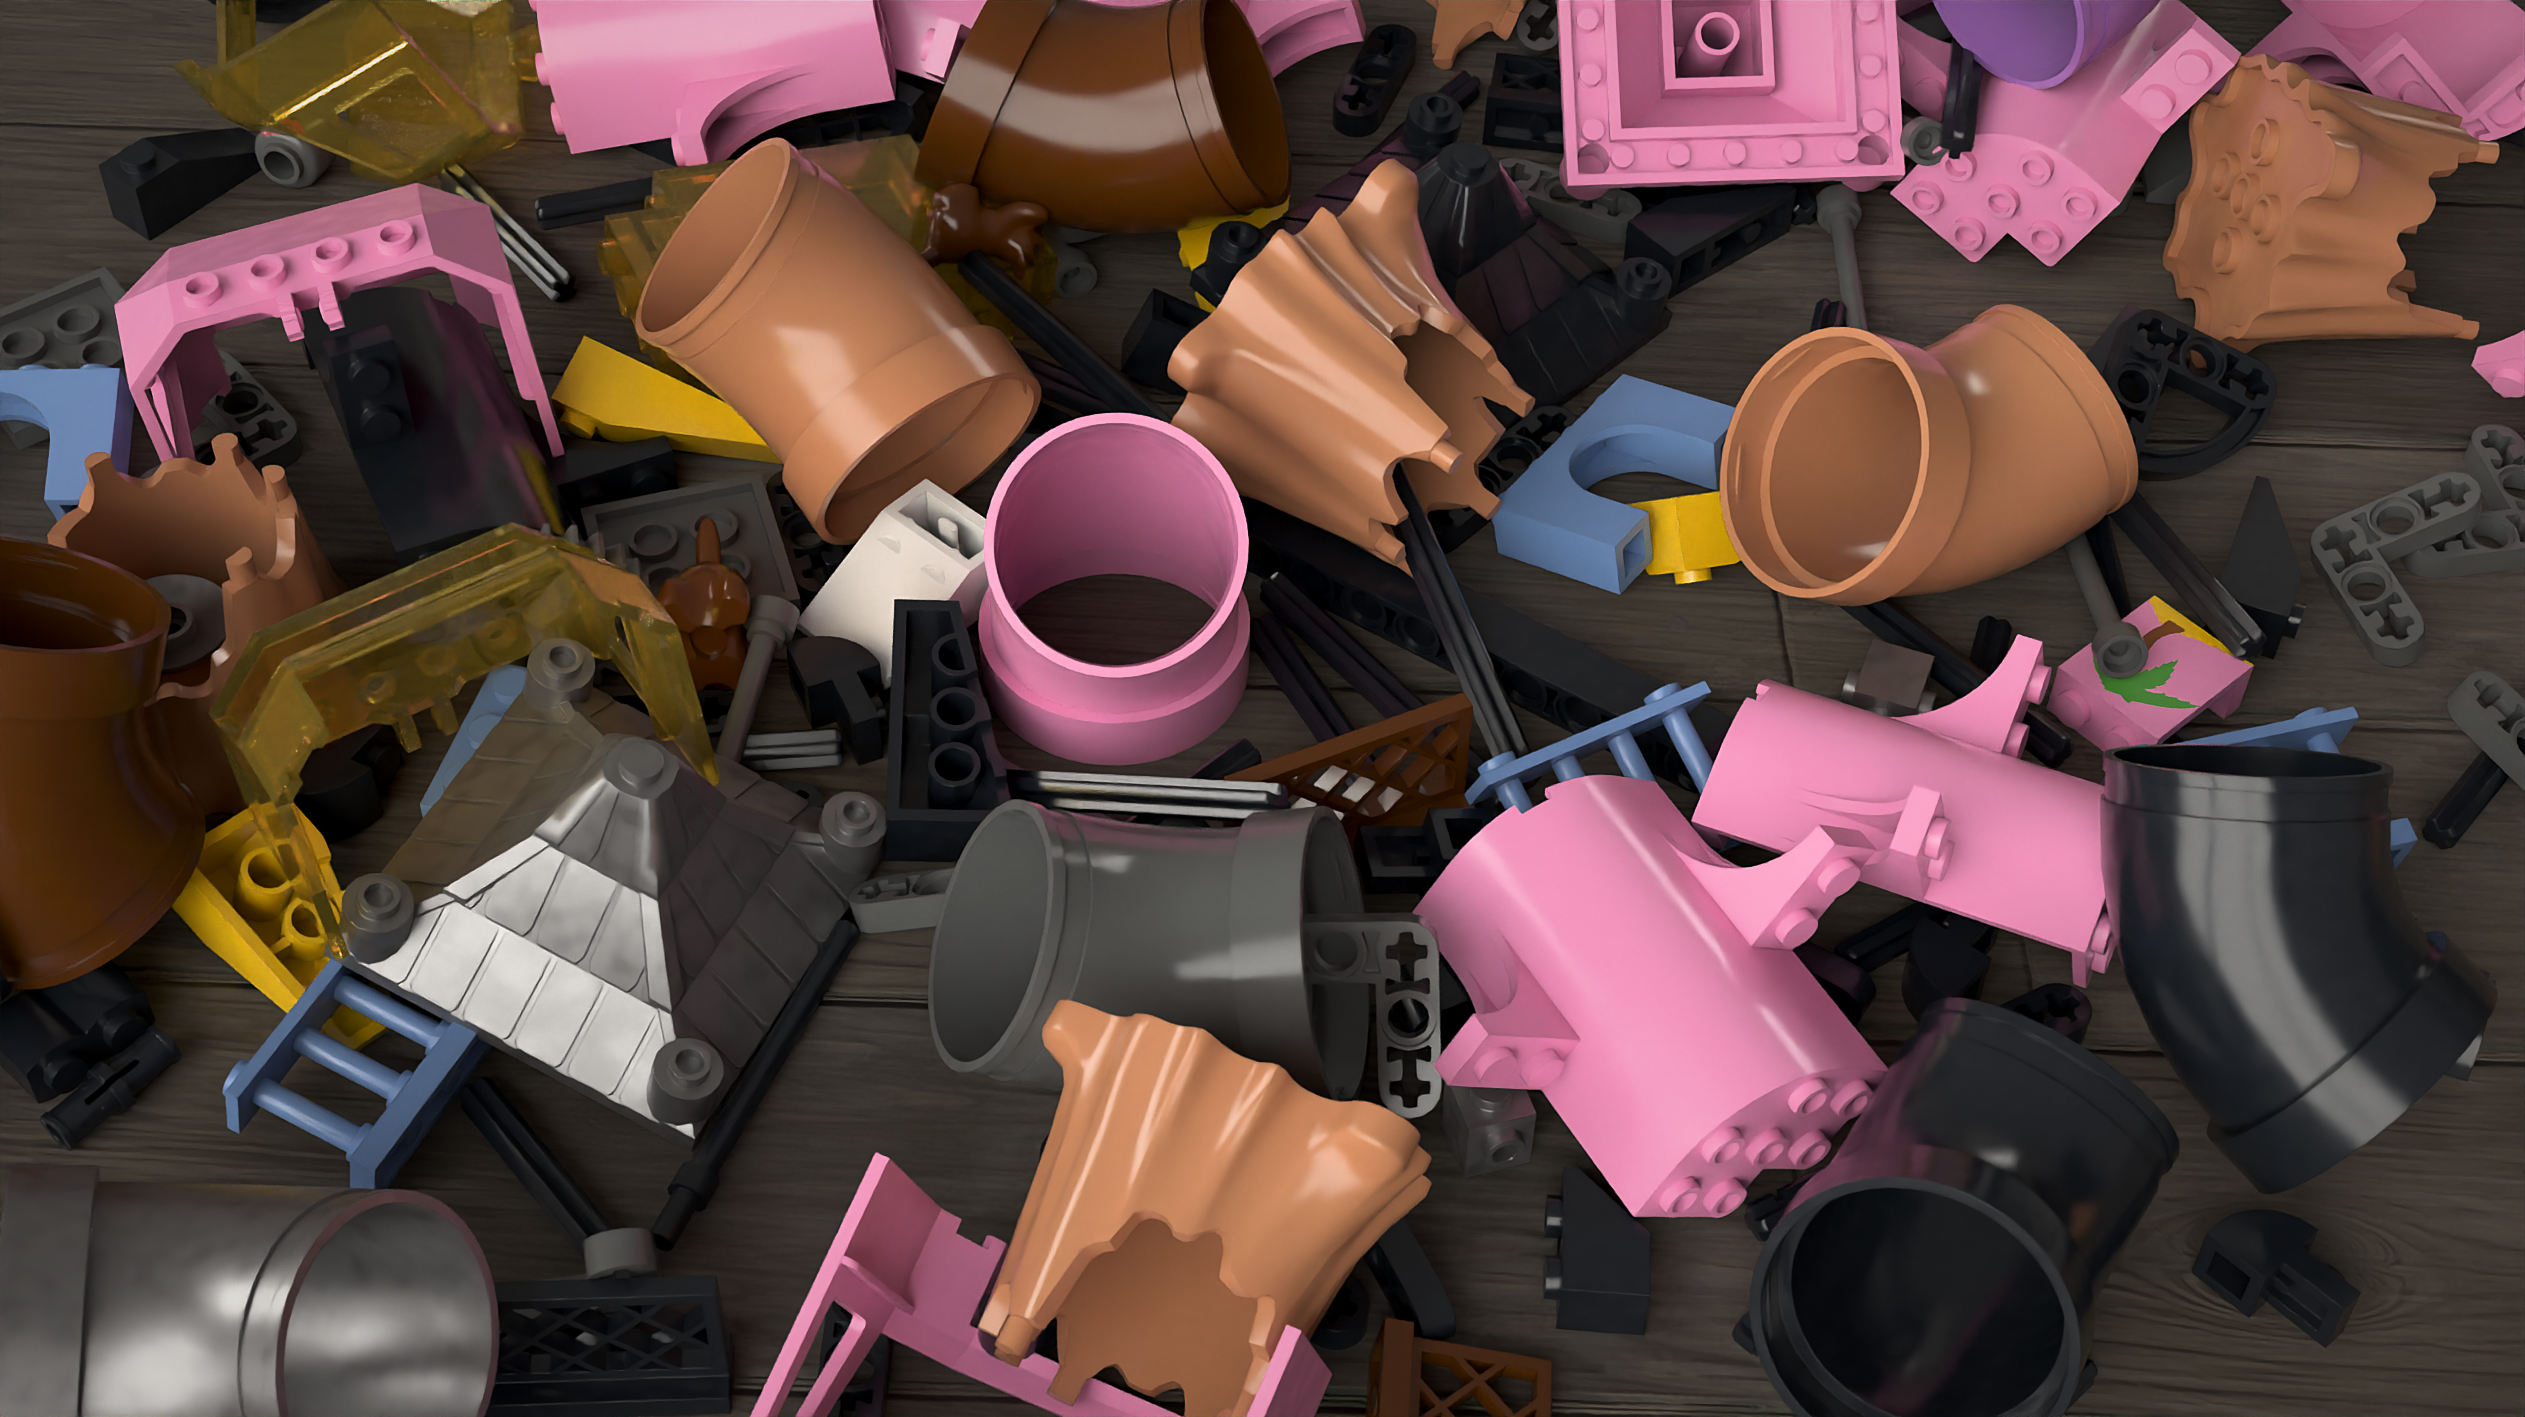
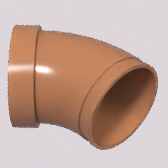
[635,137,1041,545]
[1720,304,2138,606]

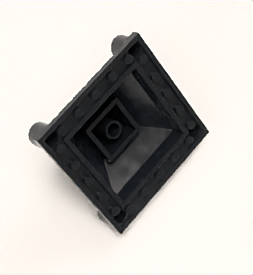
[1189,92,1673,433]

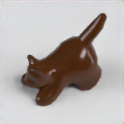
[920,182,1049,280]
[656,518,751,692]

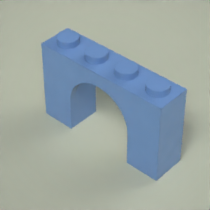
[0,364,135,521]
[1491,374,1736,595]

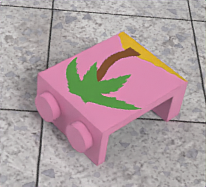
[2046,595,2254,752]

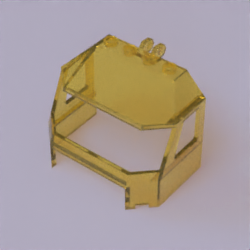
[172,0,543,186]
[209,522,722,961]

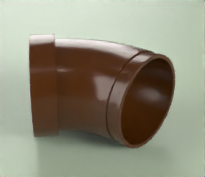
[914,0,1292,234]
[0,536,206,990]

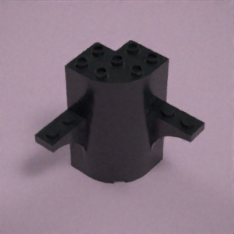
[300,287,678,639]

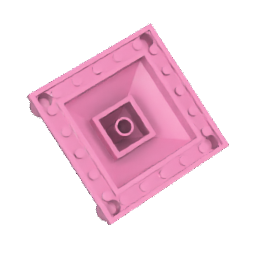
[1557,0,1905,201]

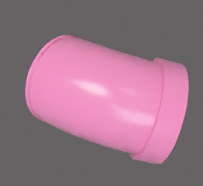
[978,413,1250,766]

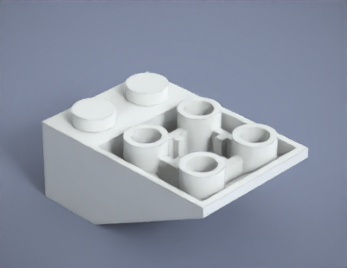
[797,479,989,691]

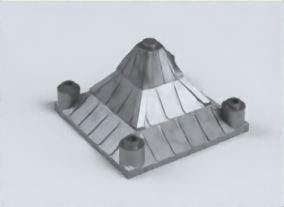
[324,638,887,1152]

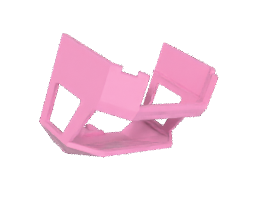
[114,183,565,463]
[750,1153,1332,1417]

